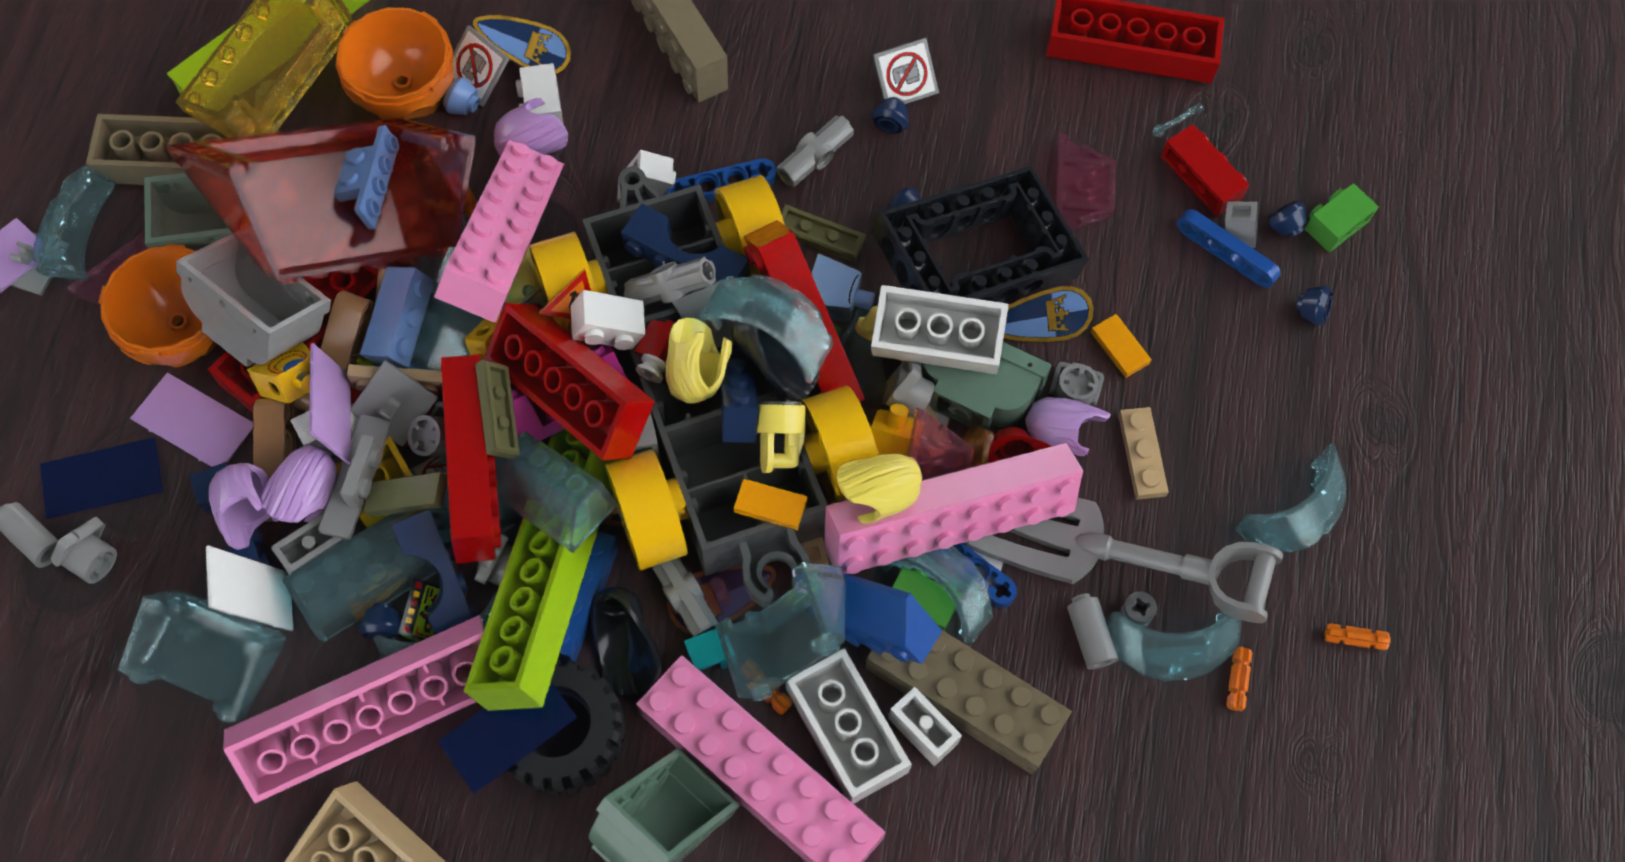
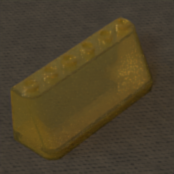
[175,0,353,151]

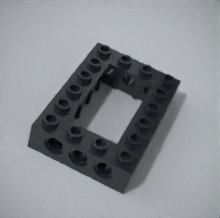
[871,166,1089,303]

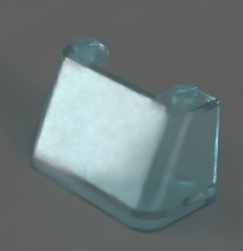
[716,563,846,701]
[117,590,287,723]

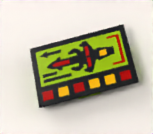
[398,577,440,642]

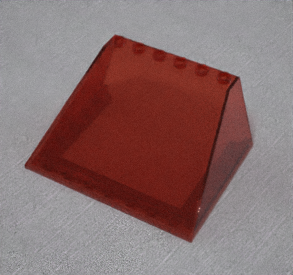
[167,119,476,284]

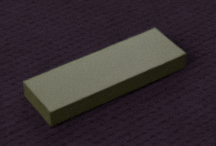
[781,204,866,263]
[475,360,520,460]
[363,472,448,517]

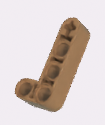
[294,290,374,412]
[253,398,305,522]

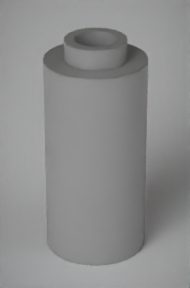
[0,502,59,568]
[1067,593,1118,670]

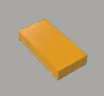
[1090,314,1152,378]
[734,479,807,531]

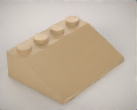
[285,781,446,862]

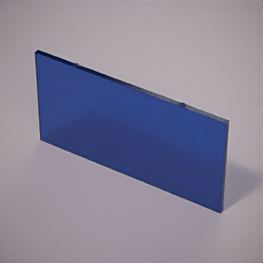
[40,437,163,519]
[438,682,577,794]

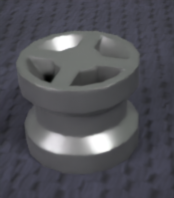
[1120,591,1157,630]

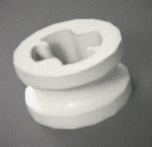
[636,354,666,383]

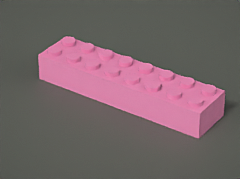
[434,140,564,323]
[824,443,1083,574]
[223,615,485,804]
[636,655,886,862]

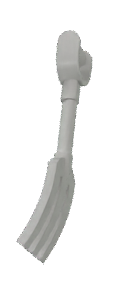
[964,498,1283,623]

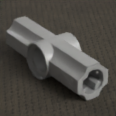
[776,115,854,187]
[624,256,716,305]
[651,558,720,637]

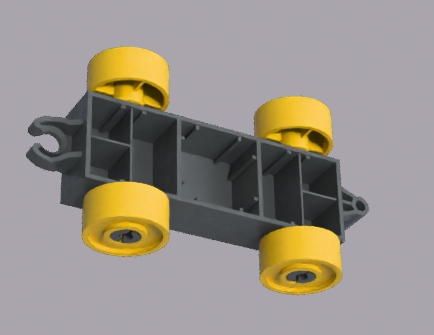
[529,167,879,608]

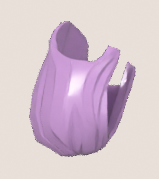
[494,98,568,156]
[1025,397,1111,456]
[260,445,337,523]
[209,463,278,550]

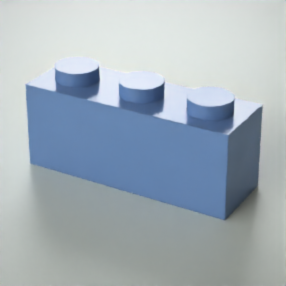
[360,267,435,368]

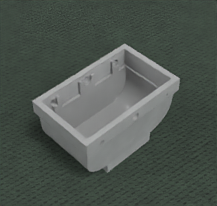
[176,230,331,367]

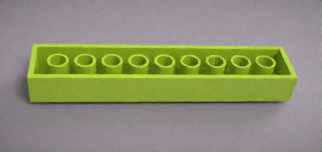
[464,429,619,711]

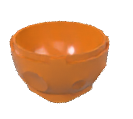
[335,7,454,121]
[98,244,217,367]

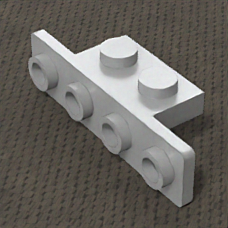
[318,415,392,540]

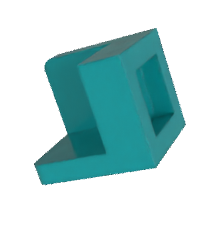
[684,627,734,671]

